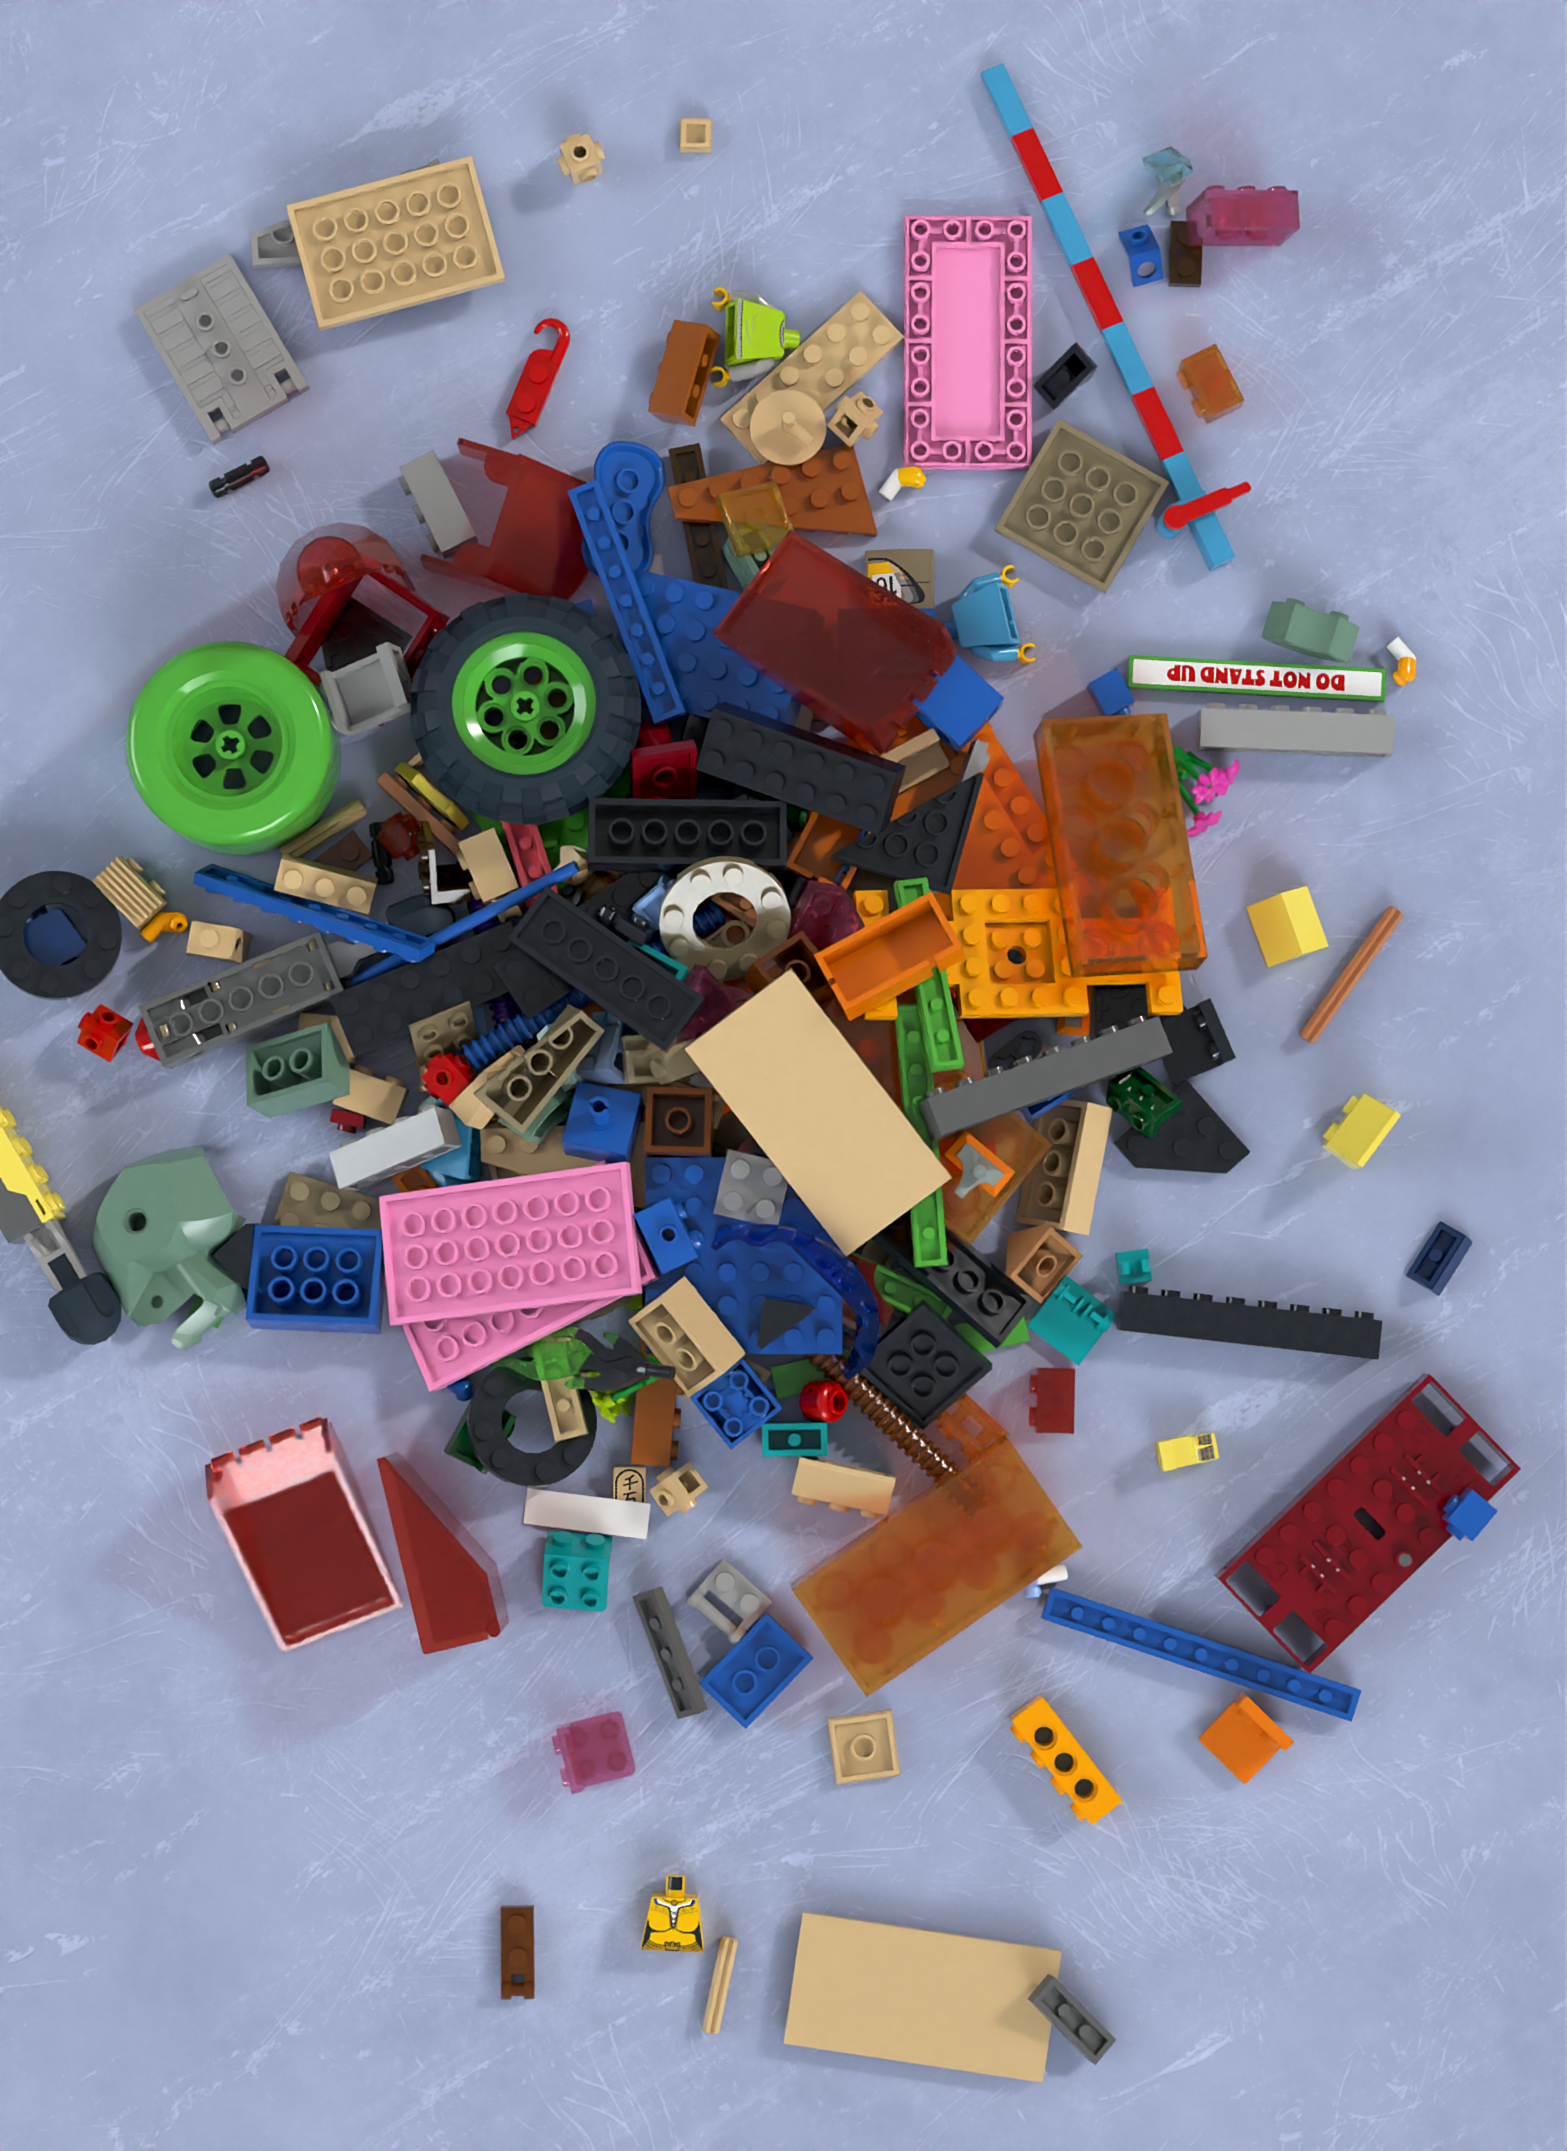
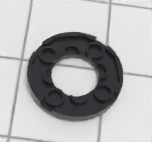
[0,871,122,1000]
[467,1357,597,1488]

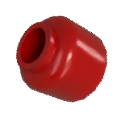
[799,1380,848,1423]

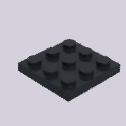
[854,1299,993,1430]

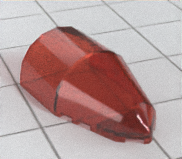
[276,522,416,637]

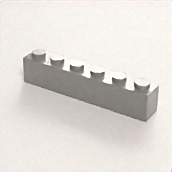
[1197,703,1395,758]

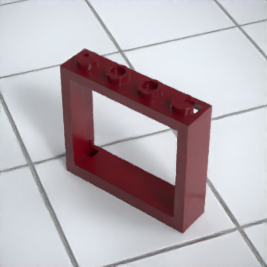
[284,552,450,727]

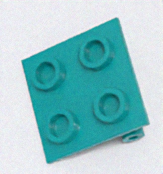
[1027,1275,1117,1366]

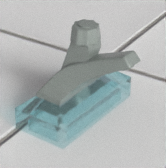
[1142,146,1193,216]

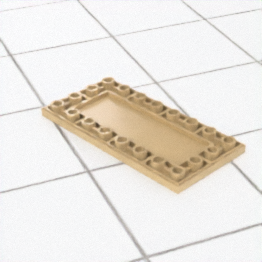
[685,968,952,1256]
[783,1911,1062,2083]

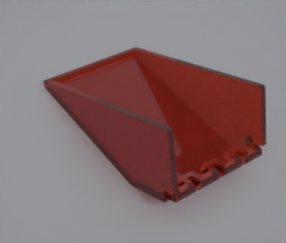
[712,530,958,755]
[205,1416,403,1653]
[377,1451,509,1654]

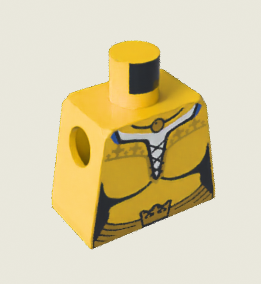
[641,1874,704,1952]

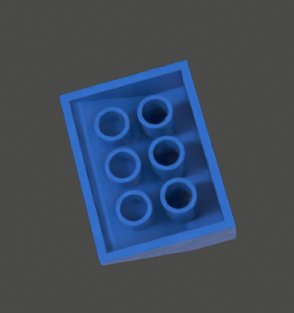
[245,1225,384,1334]

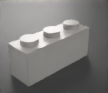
[398,450,479,559]

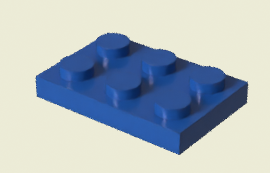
[699,1612,814,1729]

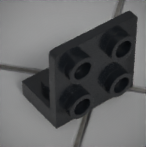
[1162,998,1236,1085]

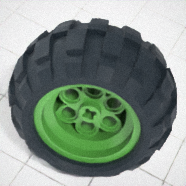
[410,593,641,825]

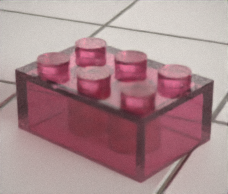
[1186,185,1300,246]

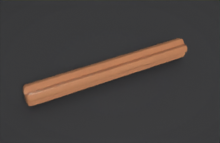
[1300,906,1403,1044]

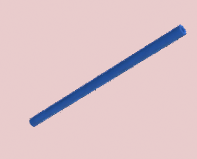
[351,860,580,986]

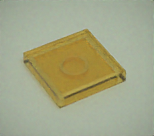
[715,481,797,558]

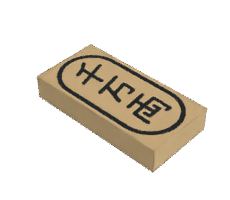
[613,1467,646,1503]

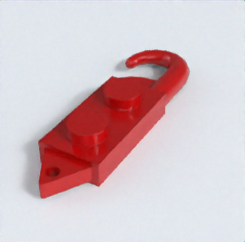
[506,318,570,440]

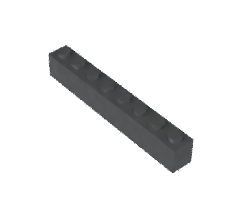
[918,1015,1173,1141]

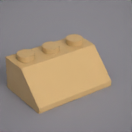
[628,1276,746,1397]
[791,1456,896,1519]

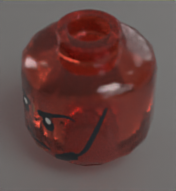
[378,811,422,861]

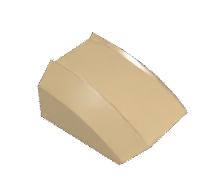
[449,1045,526,1130]

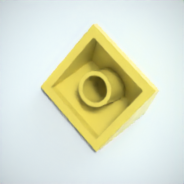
[1246,886,1328,968]

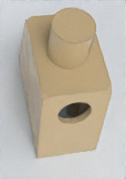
[186,921,252,964]

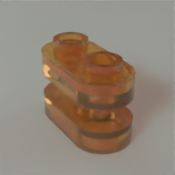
[936,1393,1009,1463]

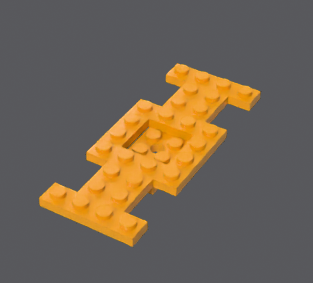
[853,887,1183,1020]

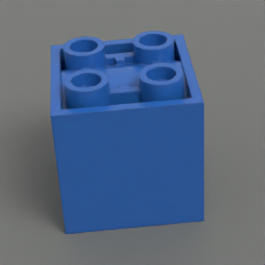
[910,654,1004,755]
[690,1357,783,1449]

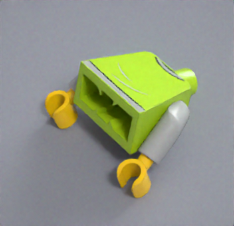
[710,287,800,388]

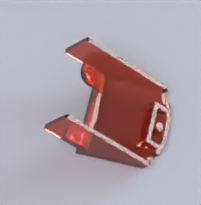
[420,438,590,601]

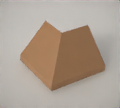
[1004,1224,1083,1305]

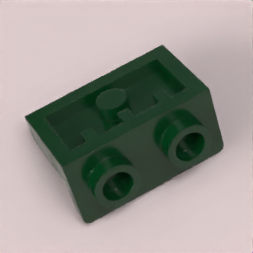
[1106,1067,1182,1139]

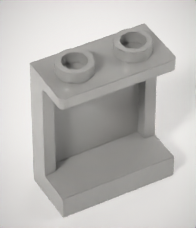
[319,642,412,737]

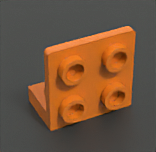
[1199,1692,1294,1784]

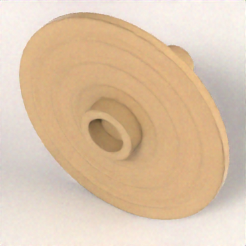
[749,390,827,466]

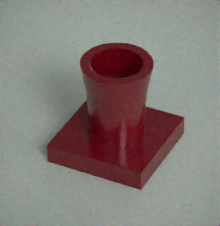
[630,720,697,799]

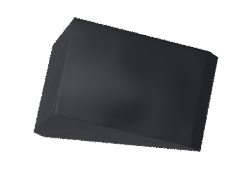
[213,1223,259,1289]
[757,1296,815,1350]

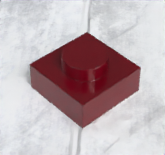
[330,1109,368,1134]

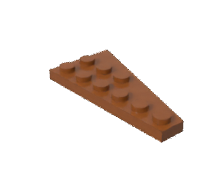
[667,444,878,537]

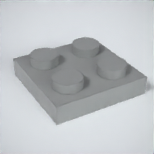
[713,1149,788,1228]

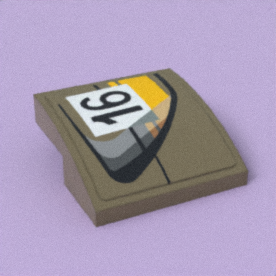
[865,549,934,609]

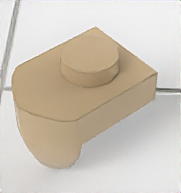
[553,845,594,885]

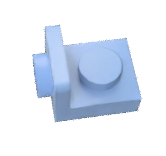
[632,874,675,930]

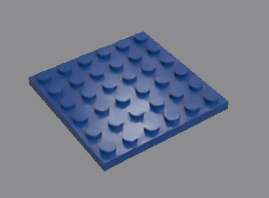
[645,1157,843,1354]

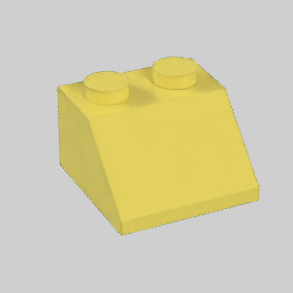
[1322,1093,1401,1169]

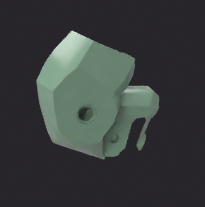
[91,1144,248,1350]

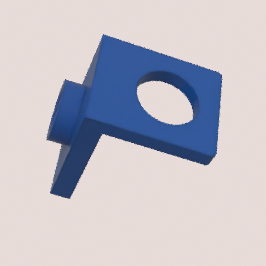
[1118,224,1164,287]

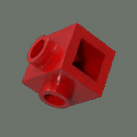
[77,1004,134,1062]
[421,1053,475,1106]

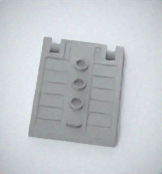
[134,254,310,445]

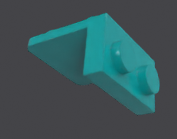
[542,1531,613,1612]

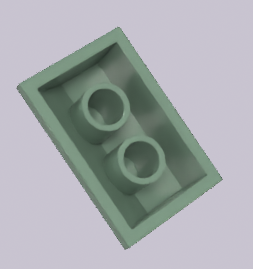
[246,1022,350,1118]

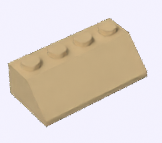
[1016,1099,1113,1236]

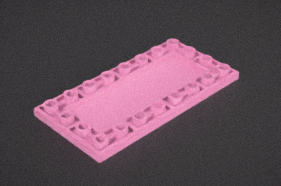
[903,215,1032,470]

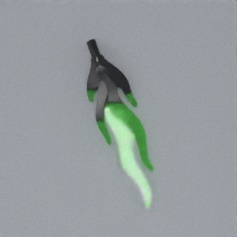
[489,1326,676,1393]

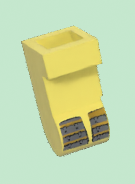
[1154,1432,1220,1471]

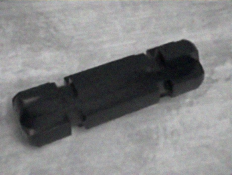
[208,456,270,498]
[369,822,394,885]

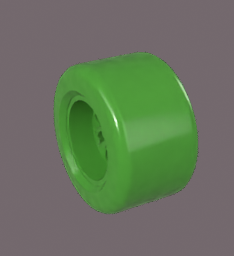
[126,641,341,855]

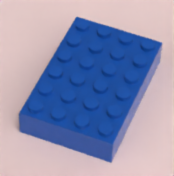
[616,569,825,726]

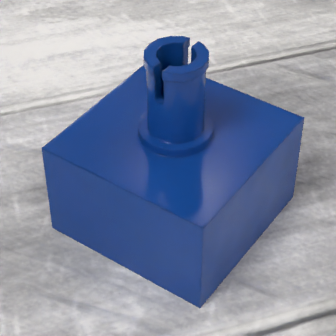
[562,1081,644,1164]

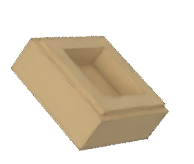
[679,118,712,153]

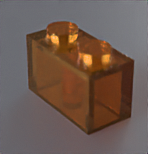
[1177,343,1244,424]

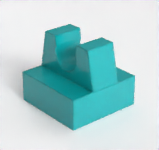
[1115,1249,1152,1285]

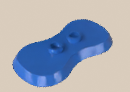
[582,441,666,576]

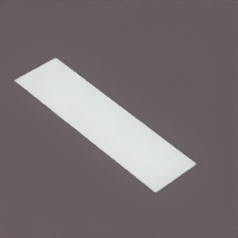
[523,1488,651,1539]

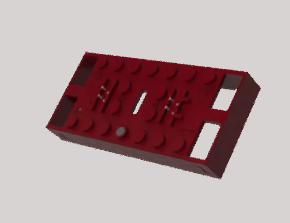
[1214,1373,1521,1674]

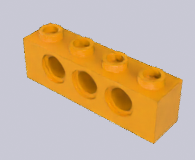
[1009,1694,1122,1825]

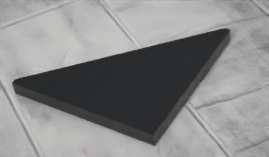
[829,773,984,895]

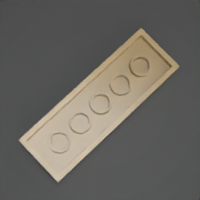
[720,291,904,465]

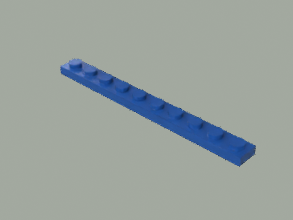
[1041,1587,1361,1722]

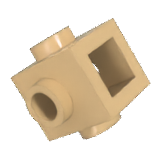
[557,133,605,185]
[827,391,884,447]
[649,1461,708,1517]

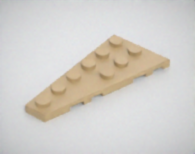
[480,1123,651,1209]

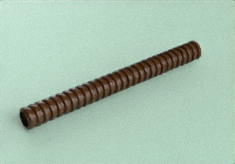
[802,1354,985,1512]

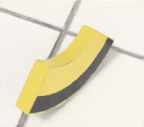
[394,762,469,831]

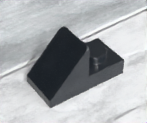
[1033,342,1098,410]

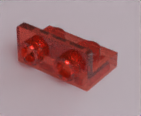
[1028,1367,1075,1434]

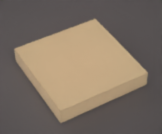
[827,1709,901,1784]

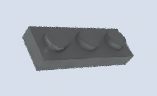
[1028,1974,1116,2065]

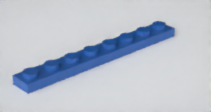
[568,479,687,726]
[193,864,436,963]

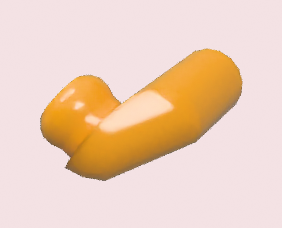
[140,911,188,943]

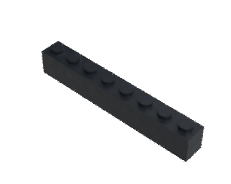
[1117,1286,1382,1359]

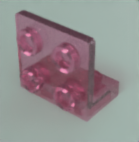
[787,880,865,952]

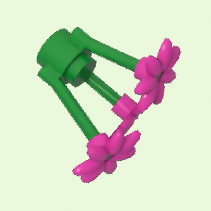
[1162,746,1240,838]

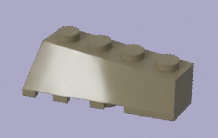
[473,1004,605,1134]

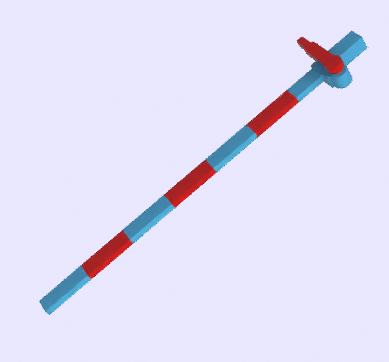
[980,63,1251,571]

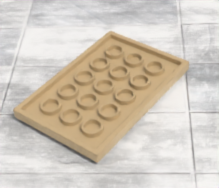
[286,156,506,331]

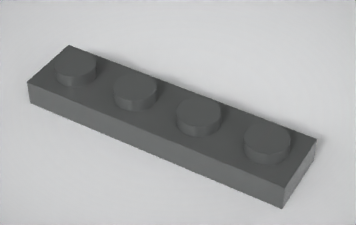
[632,1586,707,1719]

